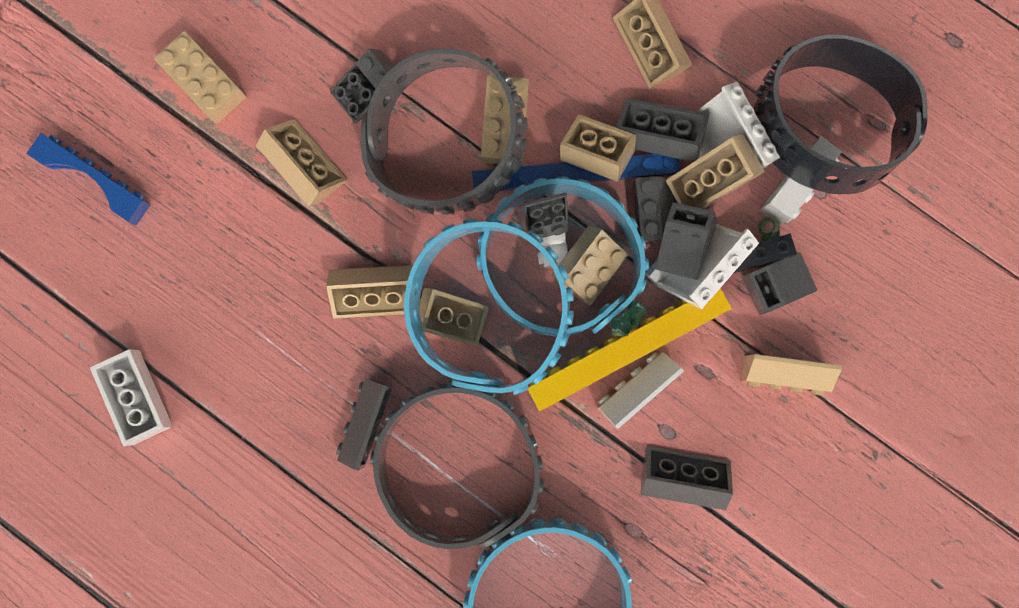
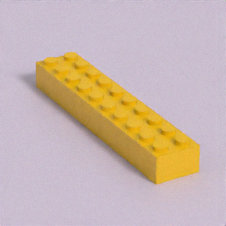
[527,288,732,412]

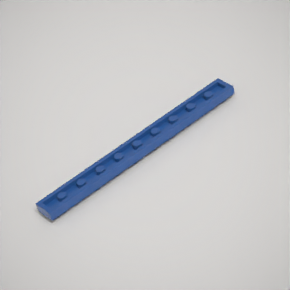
[472,154,680,191]

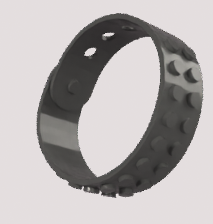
[361,49,528,215]
[370,384,544,549]

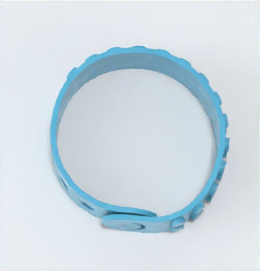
[477,176,649,337]
[404,218,574,395]
[463,518,632,608]

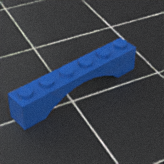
[26,133,150,225]

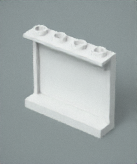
[696,82,780,168]
[645,224,759,309]

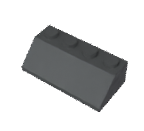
[615,98,709,162]
[336,378,392,471]
[641,446,733,510]

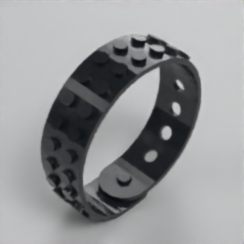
[753,34,928,195]

